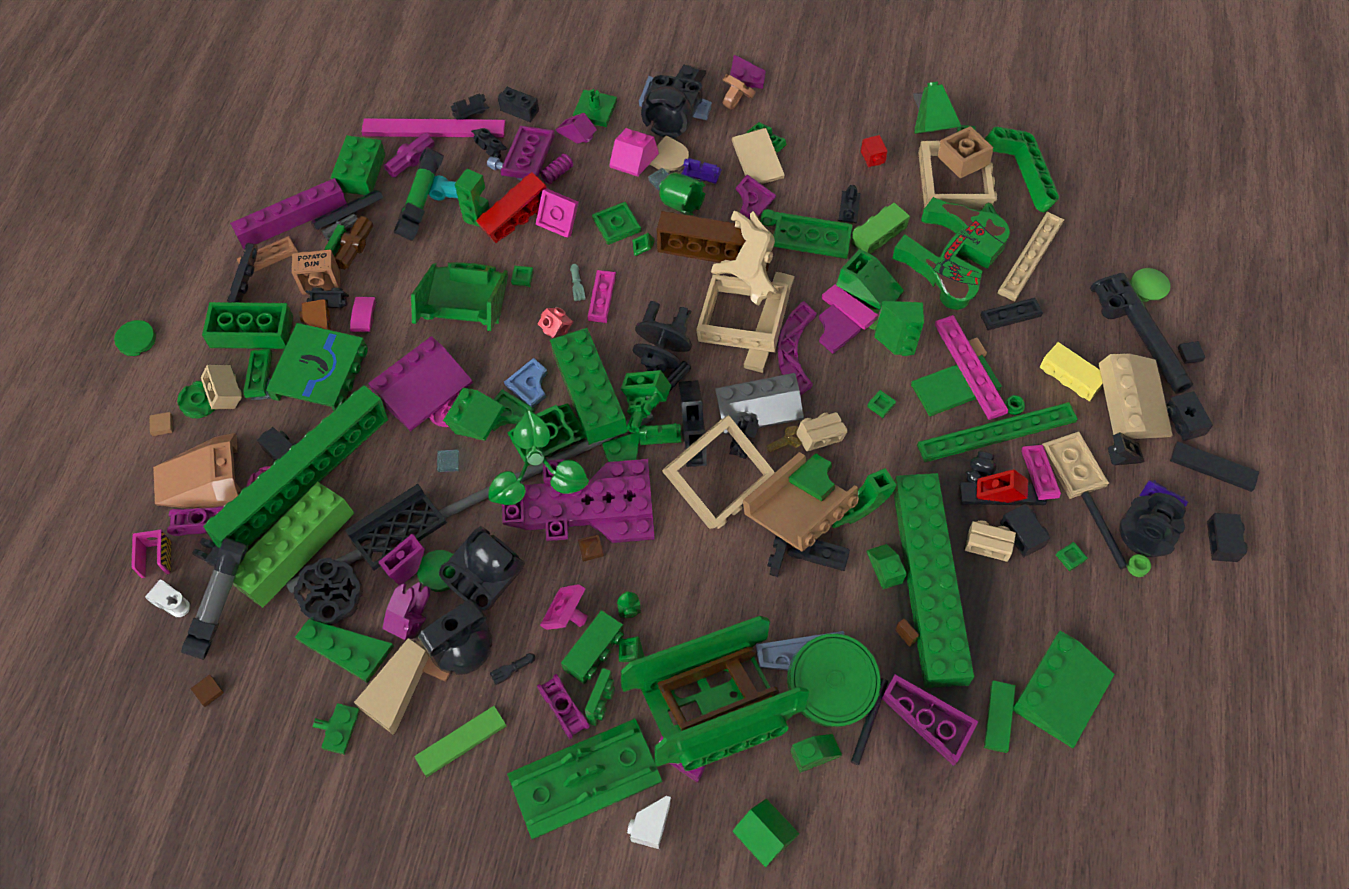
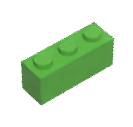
[851,203,910,254]

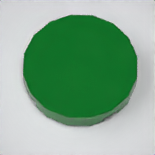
[114,320,156,356]
[177,381,215,418]
[417,550,456,592]

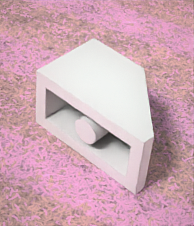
[627,796,671,849]

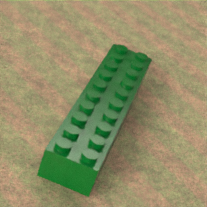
[203,385,388,548]
[893,473,974,688]

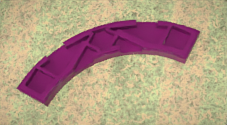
[778,301,817,396]

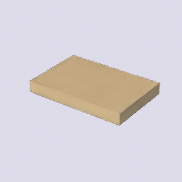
[732,128,785,185]
[1042,432,1109,499]

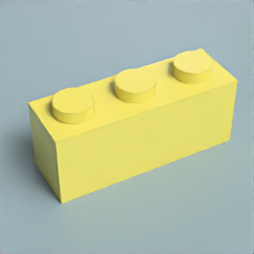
[1040,342,1103,402]

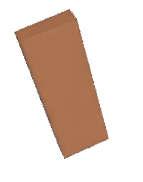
[237,236,298,272]

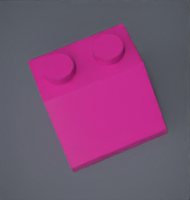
[609,128,659,177]

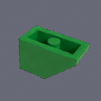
[866,544,907,589]
[790,734,842,773]

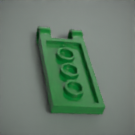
[760,210,853,259]

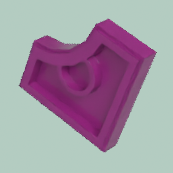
[735,174,777,220]
[819,305,861,354]

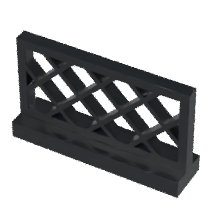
[345,484,447,571]

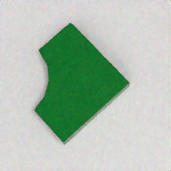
[492,389,535,431]
[789,453,835,502]

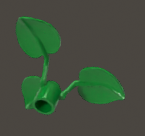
[488,410,589,505]

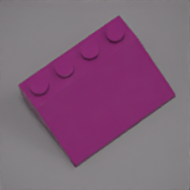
[368,336,473,431]

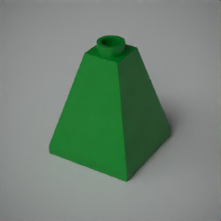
[914,81,961,134]

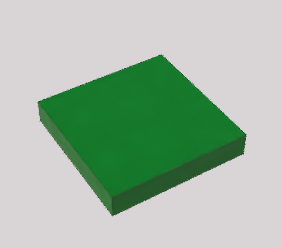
[592,201,642,245]

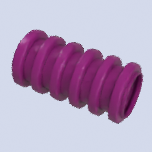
[540,153,573,184]

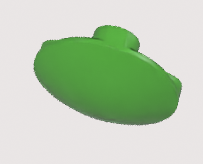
[1130,268,1170,302]

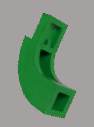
[832,468,896,529]

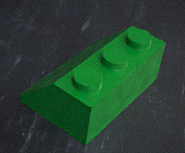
[874,301,924,356]

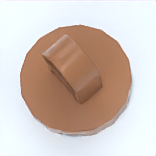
[723,74,756,110]

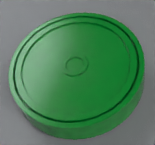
[787,634,880,727]

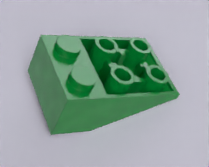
[836,249,904,310]

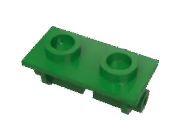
[640,423,681,445]

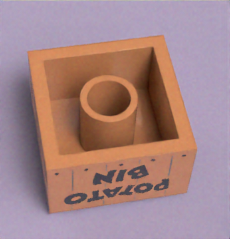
[292,250,340,295]

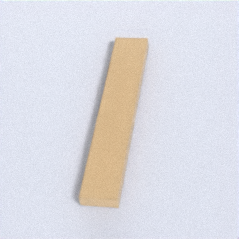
[998,212,1064,302]
[744,272,794,373]

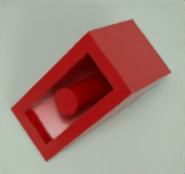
[977,469,1028,503]

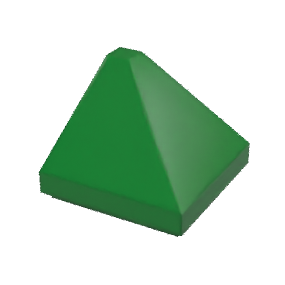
[632,233,655,256]
[619,636,645,662]

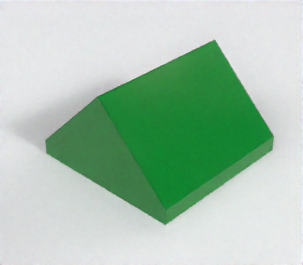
[732,798,799,868]

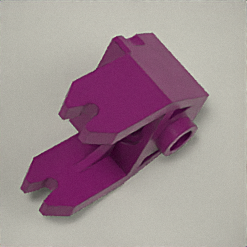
[382,582,430,640]

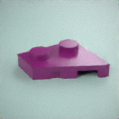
[730,55,766,89]

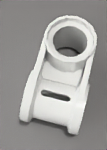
[145,580,190,617]

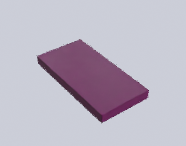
[501,126,555,179]

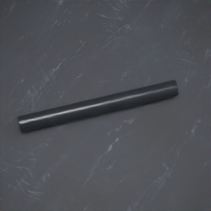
[1081,492,1128,569]
[851,678,888,765]

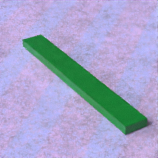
[917,402,1078,463]

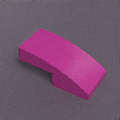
[350,297,376,332]

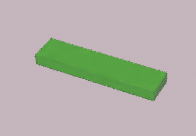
[414,706,506,777]

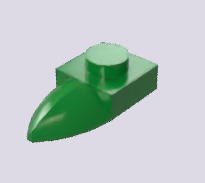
[617,591,641,618]

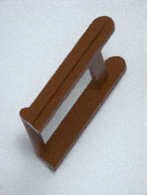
[657,647,780,731]

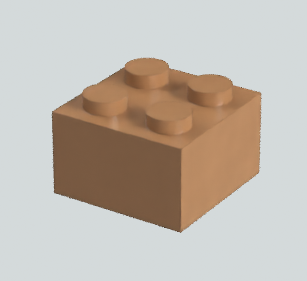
[938,126,993,178]

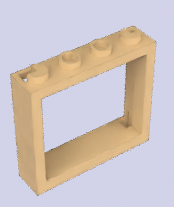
[918,141,997,210]
[696,275,789,352]
[662,415,775,529]

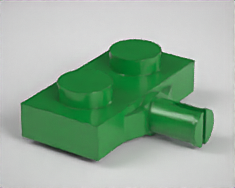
[313,703,360,755]

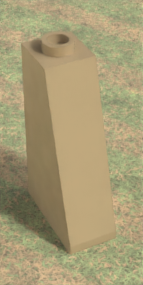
[354,638,429,734]

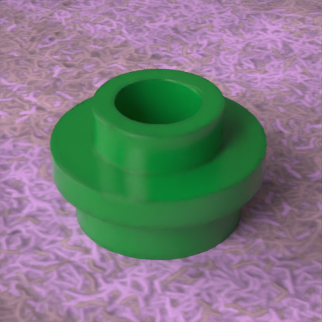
[1004,395,1025,415]

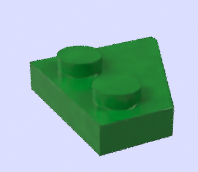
[602,432,640,462]

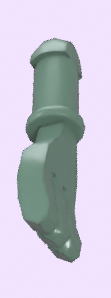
[570,264,586,301]

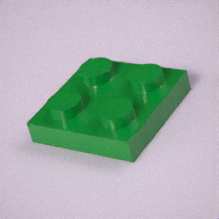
[585,668,615,726]

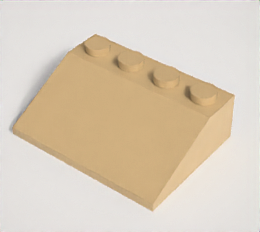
[1099,354,1173,439]

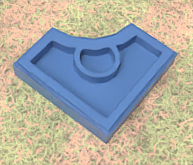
[504,358,547,408]

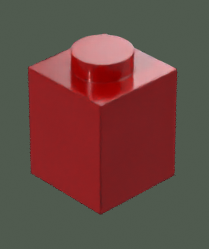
[861,135,888,167]

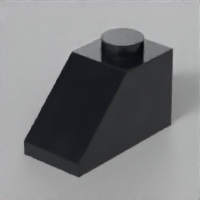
[676,64,706,83]

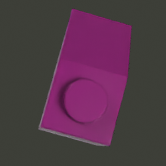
[555,113,597,144]
[379,534,425,585]

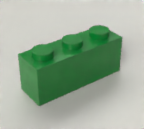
[561,610,624,684]

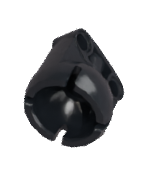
[641,75,703,138]
[439,526,525,611]
[418,599,492,675]

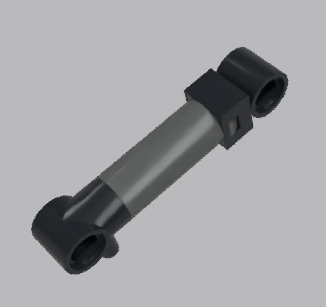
[181,537,248,660]

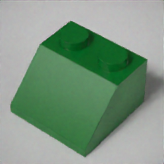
[443,388,505,441]

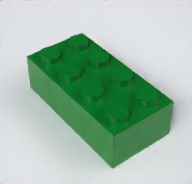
[202,302,294,349]

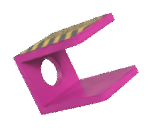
[132,530,171,578]

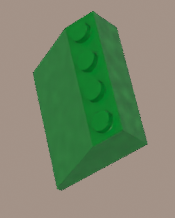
[1013,630,1115,749]

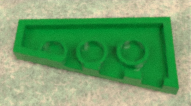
[295,619,394,683]

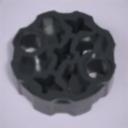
[294,558,363,625]

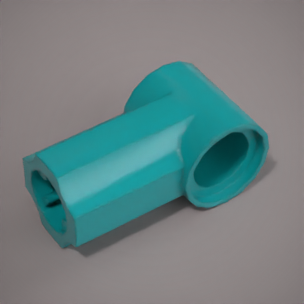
[429,176,458,200]

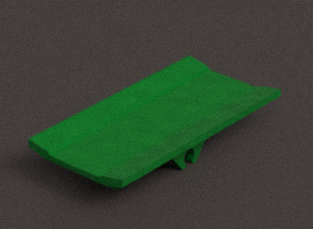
[507,719,662,840]

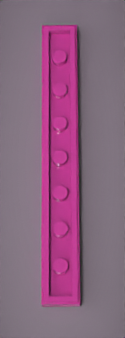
[362,118,505,138]

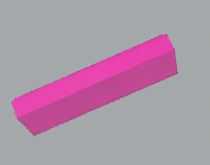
[587,270,616,323]
[822,284,878,330]
[1021,445,1061,500]

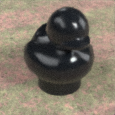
[965,451,997,483]

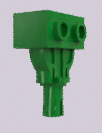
[621,370,671,433]

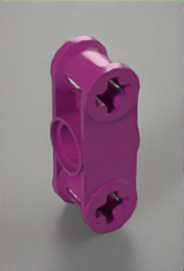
[167,506,224,536]
[537,674,590,740]

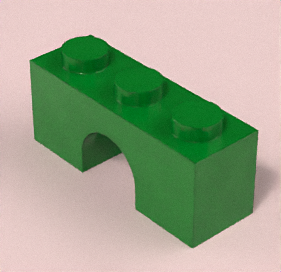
[454,169,490,227]

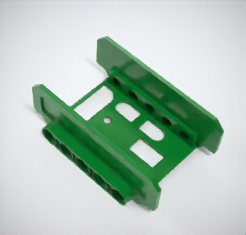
[621,616,809,771]

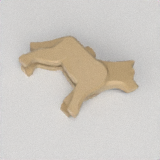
[711,211,777,306]

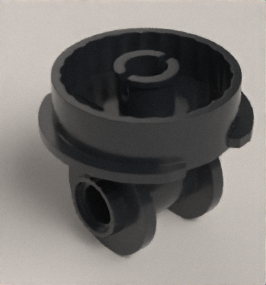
[1119,493,1186,557]

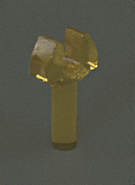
[766,426,802,453]

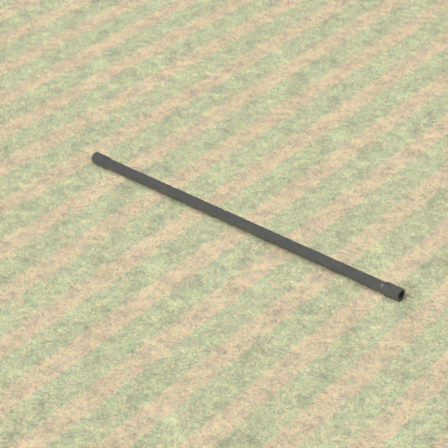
[286,413,654,593]

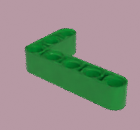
[984,127,1059,213]

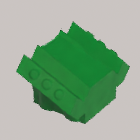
[507,403,586,466]

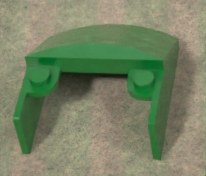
[411,262,508,331]

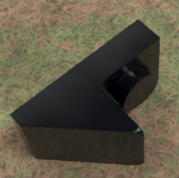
[1108,432,1145,465]

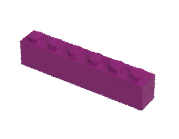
[230,178,347,249]

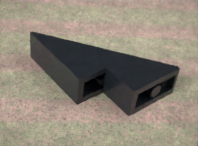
[679,380,707,467]

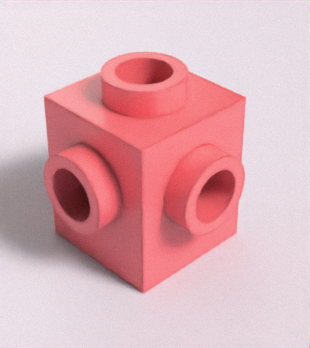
[538,307,573,338]

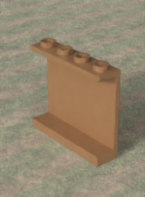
[743,452,859,552]

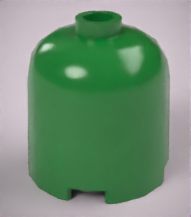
[659,172,706,216]

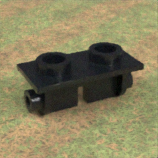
[450,93,489,120]
[471,128,507,159]
[838,185,861,223]
[305,287,349,308]
[729,416,759,459]

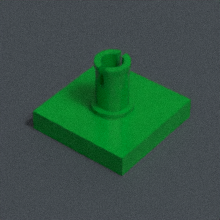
[573,89,617,127]

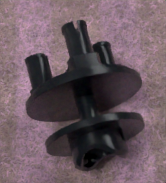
[632,301,692,373]

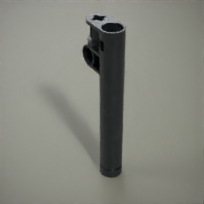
[1090,273,1193,394]

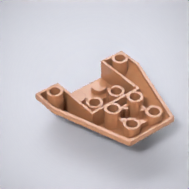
[153,433,241,509]

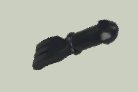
[490,653,536,685]

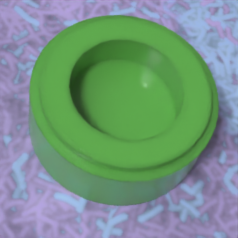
[1127,554,1151,577]

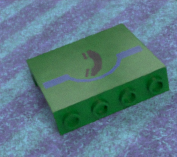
[266,323,368,411]

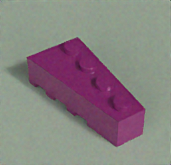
[882,674,979,766]

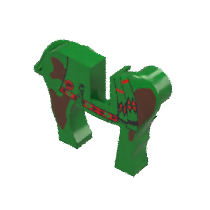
[892,197,1010,310]

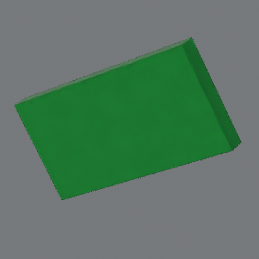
[911,355,1002,417]

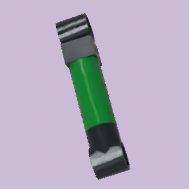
[394,146,444,241]

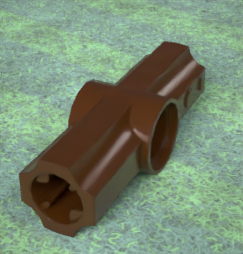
[334,216,373,270]

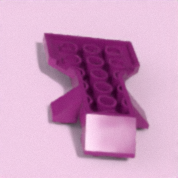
[502,459,654,543]

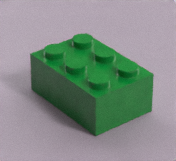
[331,135,386,195]

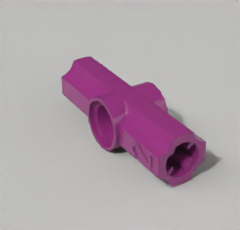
[384,133,435,177]

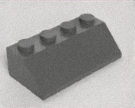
[715,373,804,435]

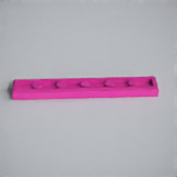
[935,315,1008,420]

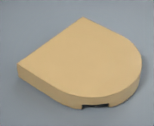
[650,136,689,173]

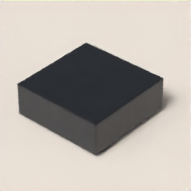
[1177,341,1206,364]

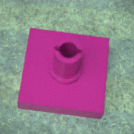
[536,188,579,238]
[540,584,588,630]

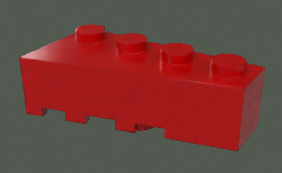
[476,172,547,243]

